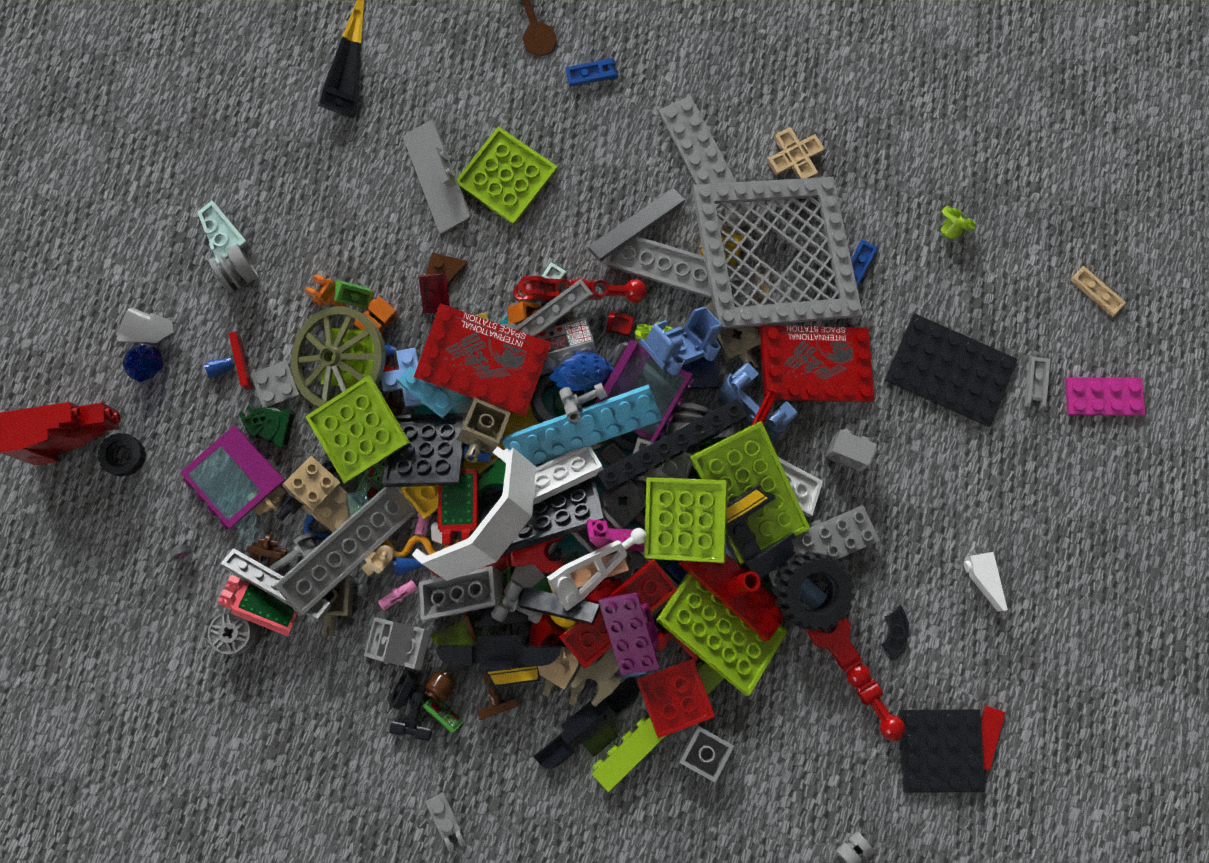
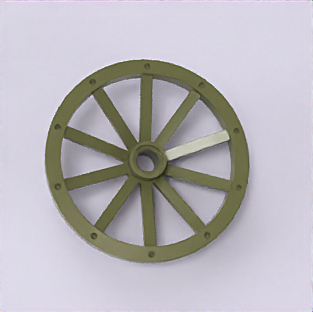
[291,306,385,407]

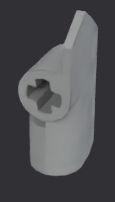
[117,307,175,343]

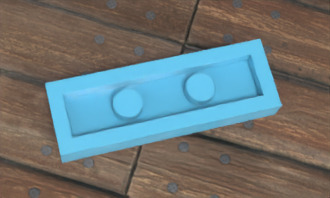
[397,366,456,419]

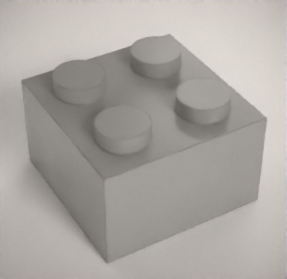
[825,429,877,472]
[678,725,734,783]

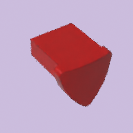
[607,311,634,337]

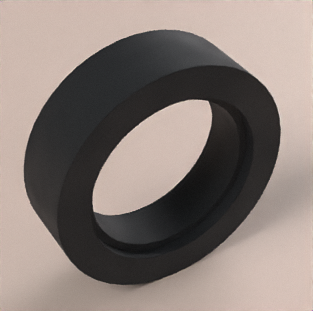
[531,373,591,423]

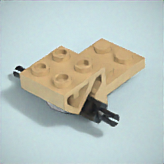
[276,456,363,533]

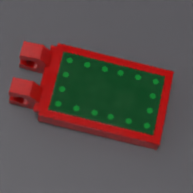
[438,469,479,546]

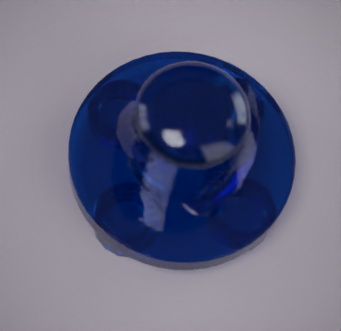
[123,344,163,382]

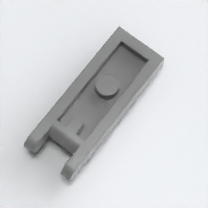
[1025,356,1051,409]

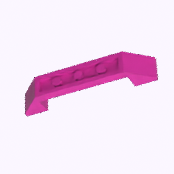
[586,519,645,551]

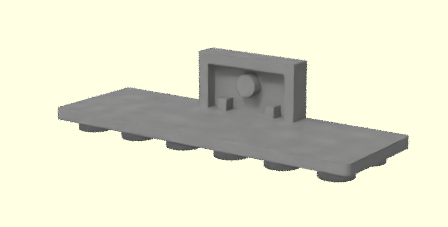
[403,120,471,234]
[768,505,879,587]

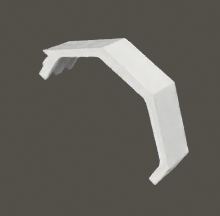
[412,446,536,581]

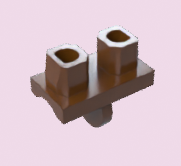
[246,534,287,567]

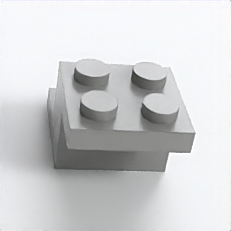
[364,617,431,670]

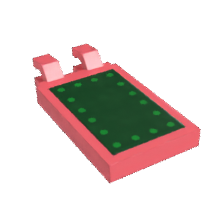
[217,575,298,636]

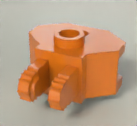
[304,274,347,307]

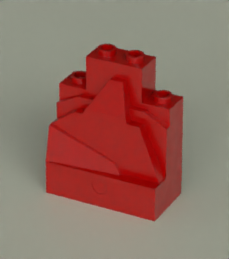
[0,402,121,466]

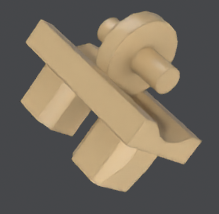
[247,486,286,516]
[361,545,394,576]

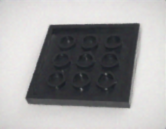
[382,413,467,487]
[899,709,985,793]

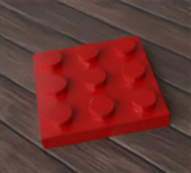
[637,659,715,738]

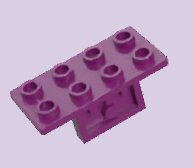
[599,592,660,675]

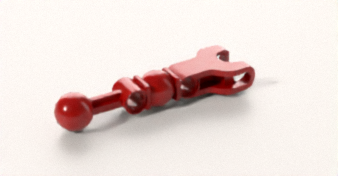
[513,276,647,303]
[431,536,566,578]
[806,618,905,741]

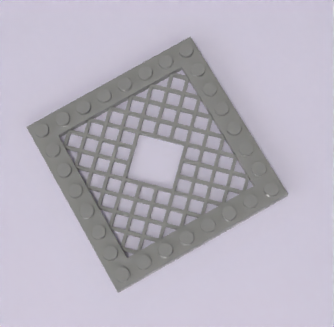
[692,177,863,329]

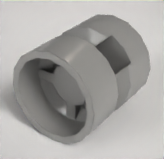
[836,831,875,863]

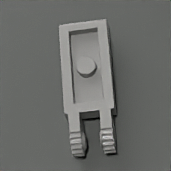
[425,792,467,854]

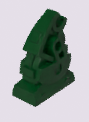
[239,406,295,450]

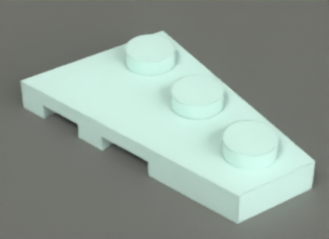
[198,201,248,264]

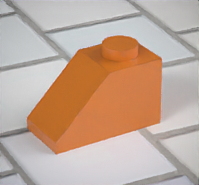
[508,301,544,324]

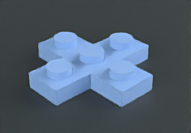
[381,348,425,408]

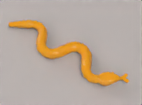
[383,535,459,559]

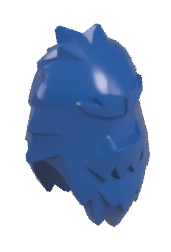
[549,351,614,393]

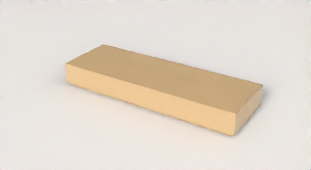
[1070,266,1126,317]

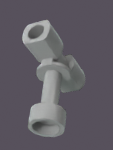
[559,383,608,423]
[491,580,543,624]

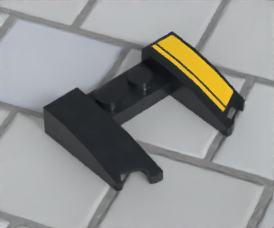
[726,484,796,578]
[473,606,540,688]

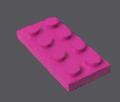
[1065,377,1145,416]

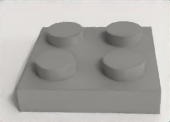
[251,360,301,408]

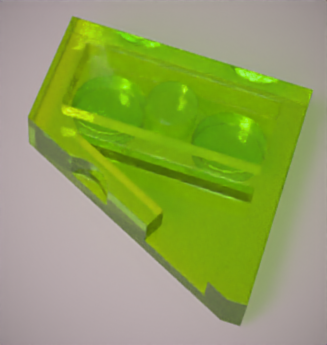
[430,619,474,645]

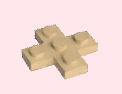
[767,127,824,179]

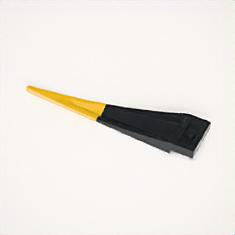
[318,0,364,119]

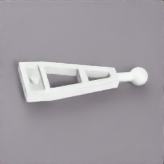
[547,528,647,611]

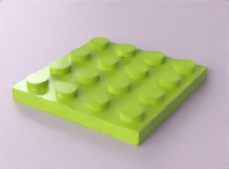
[457,126,558,225]
[305,376,410,483]
[644,477,728,563]

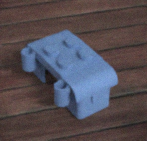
[639,307,722,375]
[719,363,798,442]

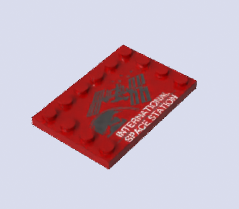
[414,303,551,416]
[760,325,874,402]

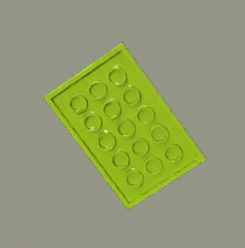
[690,422,810,564]
[656,572,788,696]

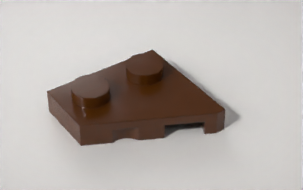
[426,253,467,285]

